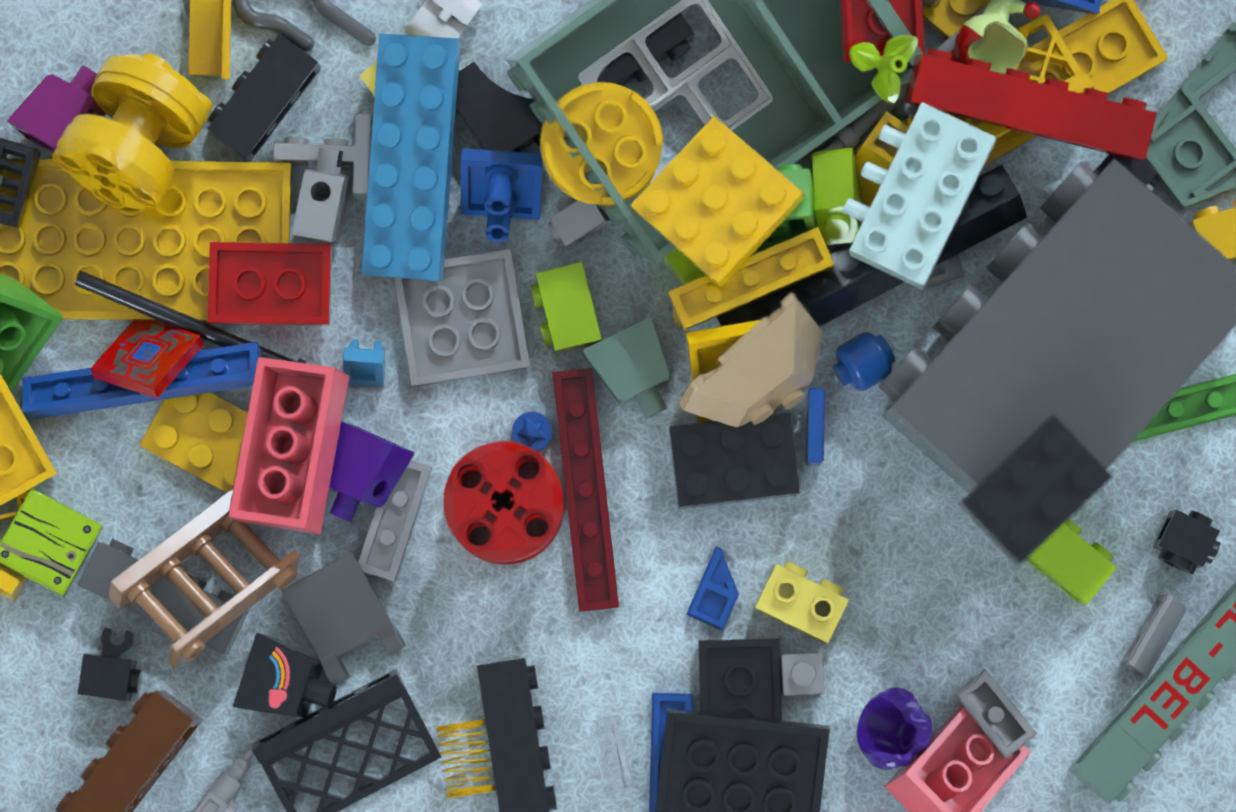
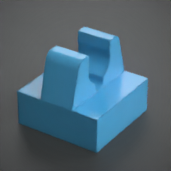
[343,339,385,387]

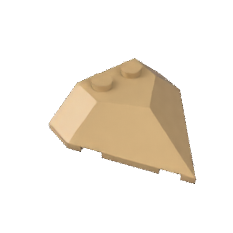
[679,293,822,428]

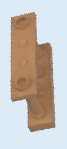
[109,488,300,668]

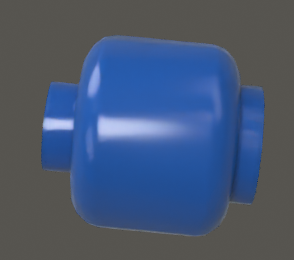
[833,332,895,391]

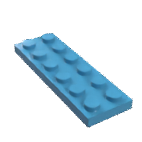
[361,33,461,281]

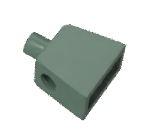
[582,316,671,419]

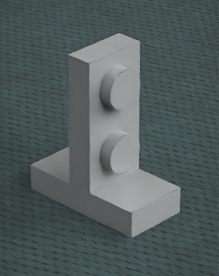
[274,114,373,200]

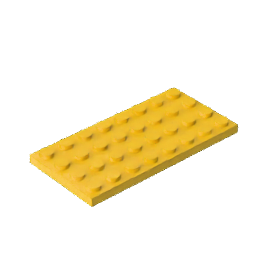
[0,158,292,322]

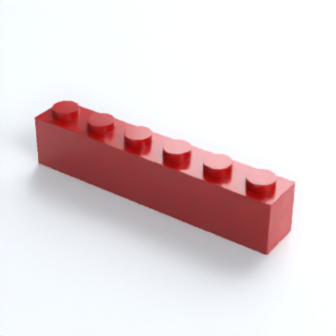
[904,48,1157,161]

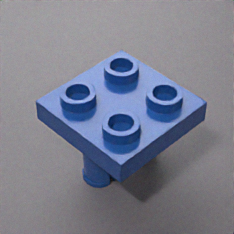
[460,148,542,242]

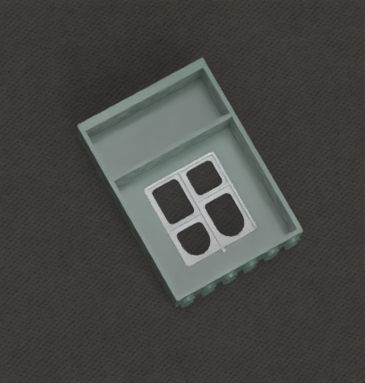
[506,0,923,262]

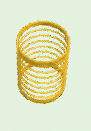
[435,719,496,798]

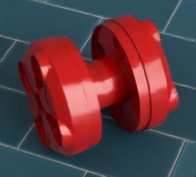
[443,441,564,565]

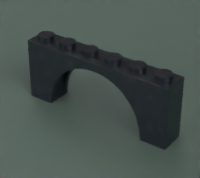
[456,13,694,152]

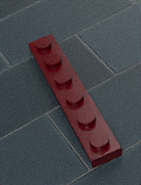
[552,368,619,612]

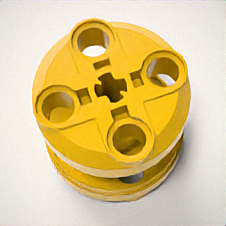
[52,53,213,209]

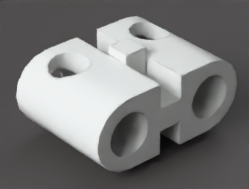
[404,0,483,39]

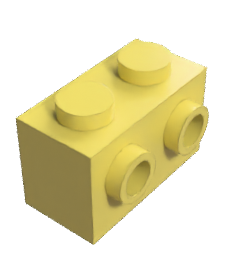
[754,561,849,644]

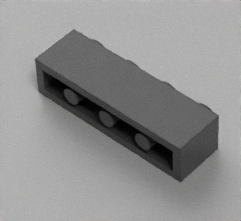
[77,538,249,655]

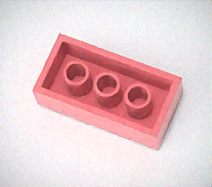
[228,357,350,535]

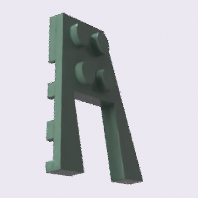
[1146,22,1236,211]

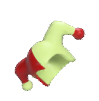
[950,0,1041,74]

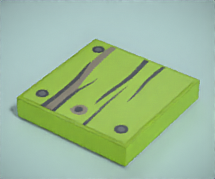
[0,488,104,598]

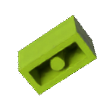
[530,262,602,355]
[1026,519,1118,606]

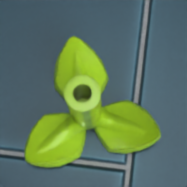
[849,35,918,104]

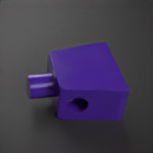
[329,421,415,522]

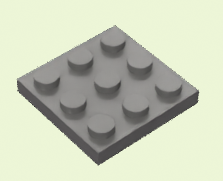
[394,249,530,387]

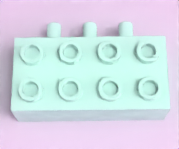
[842,102,996,290]

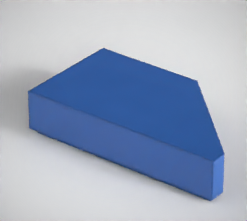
[805,388,825,465]
[686,547,739,631]

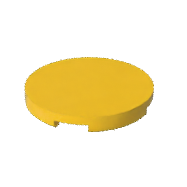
[540,82,663,205]

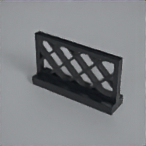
[252,669,441,812]

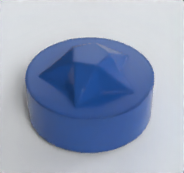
[512,412,552,452]

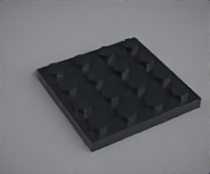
[655,708,830,812]

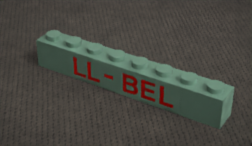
[1069,582,1236,803]

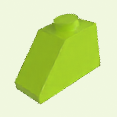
[812,147,864,245]

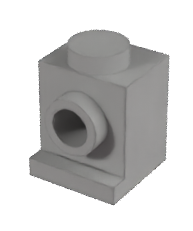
[548,197,610,246]

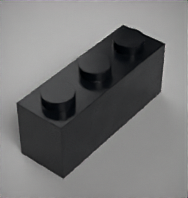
[207,34,321,162]

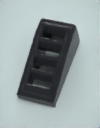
[0,138,41,229]

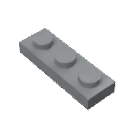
[358,460,432,582]

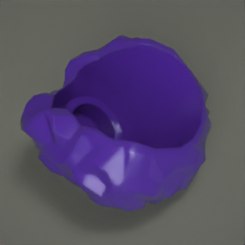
[856,687,933,770]

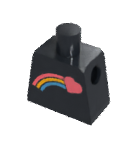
[233,632,337,718]

